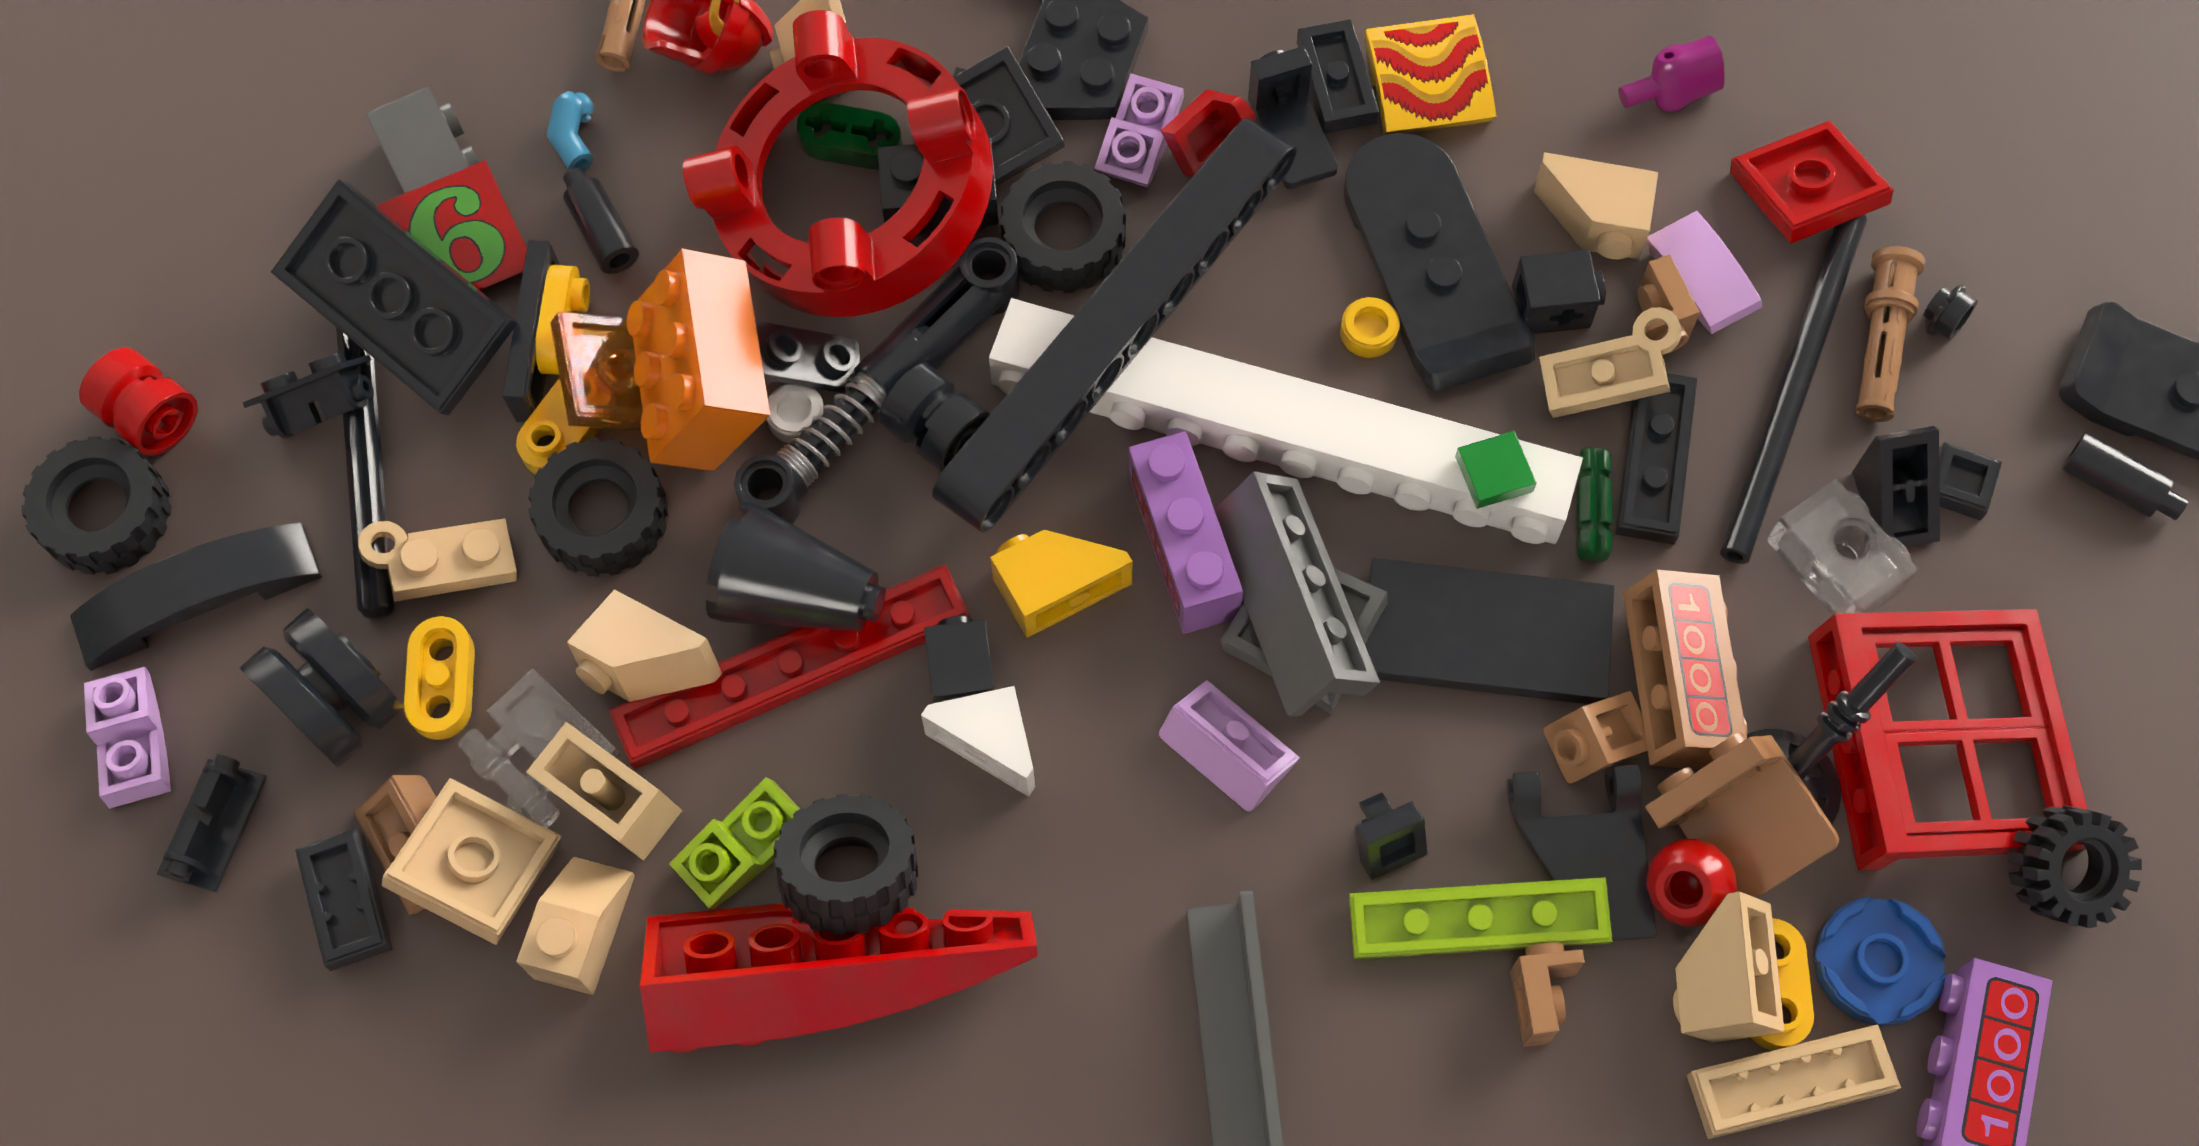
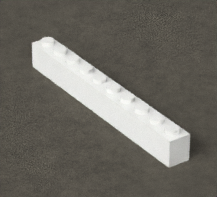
[989,298,1583,544]

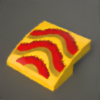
[1364,14,1497,135]

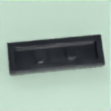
[502,240,560,422]
[1615,373,1697,545]

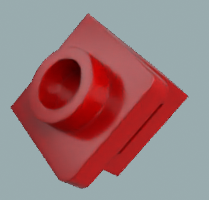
[1160,89,1255,177]

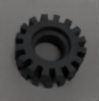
[2008,805,2142,928]

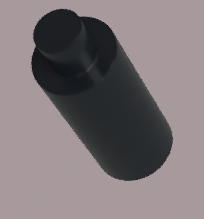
[563,168,639,274]
[2062,432,2189,521]

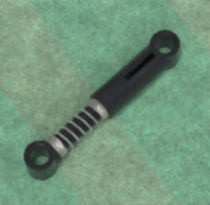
[734,237,1019,524]

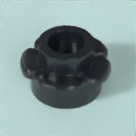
[1923,285,1978,340]

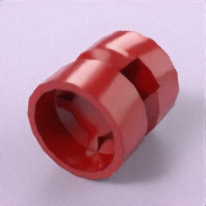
[79,347,198,456]

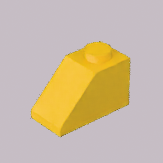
[990,530,1133,638]

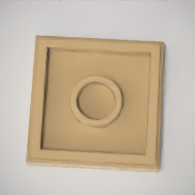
[381,778,562,945]

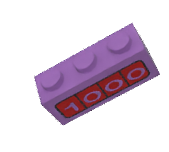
[1128,431,1243,634]
[1916,958,2053,1146]

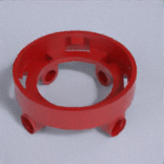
[683,10,993,317]

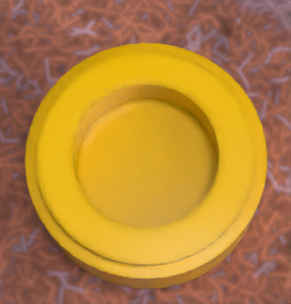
[1340,297,1400,358]

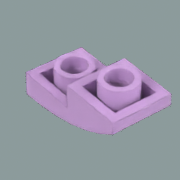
[1094,73,1184,188]
[1647,211,1763,334]
[84,667,171,809]

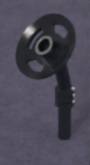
[1747,642,1917,825]

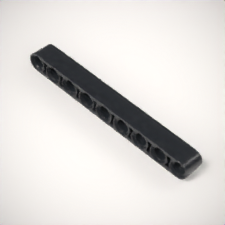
[932,117,1297,533]

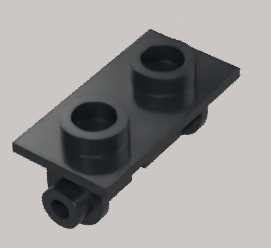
[243,351,374,438]
[157,754,267,893]

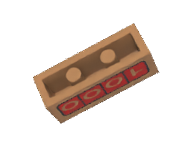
[1623,569,1748,769]

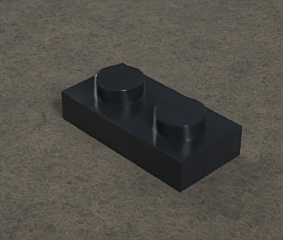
[1296,19,1379,133]

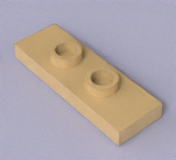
[1687,1024,1901,1139]

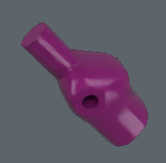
[1618,35,1725,112]

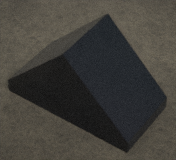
[1852,426,1940,552]

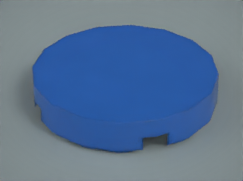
[1812,897,1946,1027]

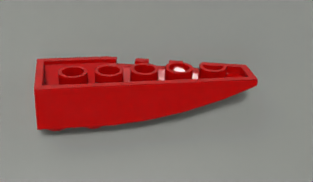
[640,904,1038,1053]

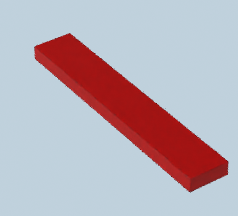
[608,564,970,770]

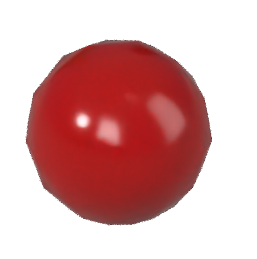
[1646,839,1737,927]

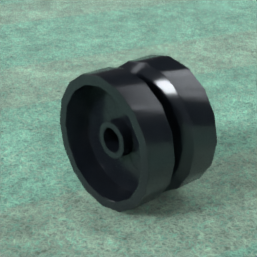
[240,608,404,768]

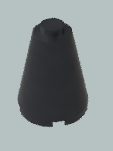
[706,502,886,631]

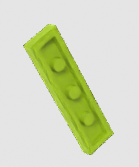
[1349,877,1613,959]

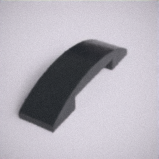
[70,523,322,671]

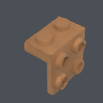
[1645,732,1839,898]

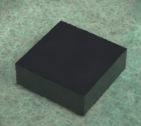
[1939,442,2002,520]

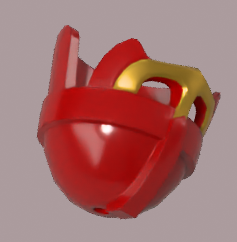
[642,0,773,74]

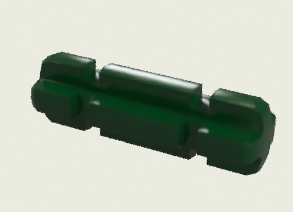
[1577,447,1612,562]

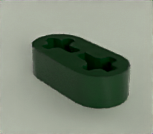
[797,102,903,169]

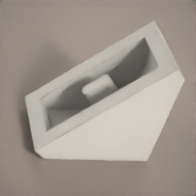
[921,686,1035,797]

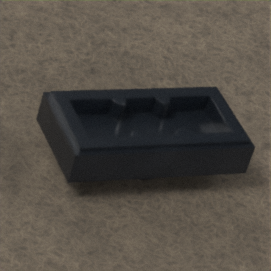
[295,828,393,971]

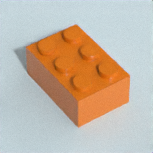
[627,249,770,471]

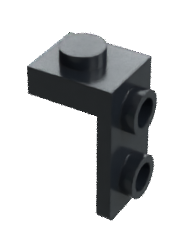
[1248,46,1338,189]
[755,320,860,393]

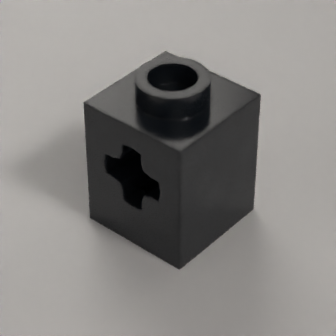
[1512,249,1606,334]
[924,616,995,703]

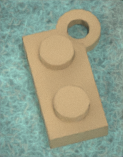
[1539,307,1681,418]
[358,518,517,602]

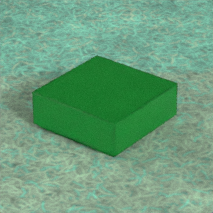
[1455,431,1537,509]

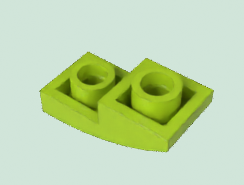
[669,777,800,909]

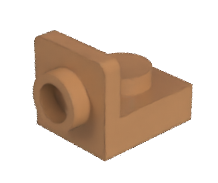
[1637,254,1700,354]
[1544,691,1648,784]
[1510,942,1585,1047]

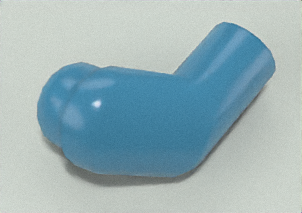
[547,91,594,171]

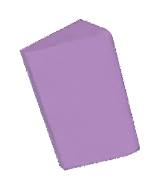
[1159,680,1300,812]

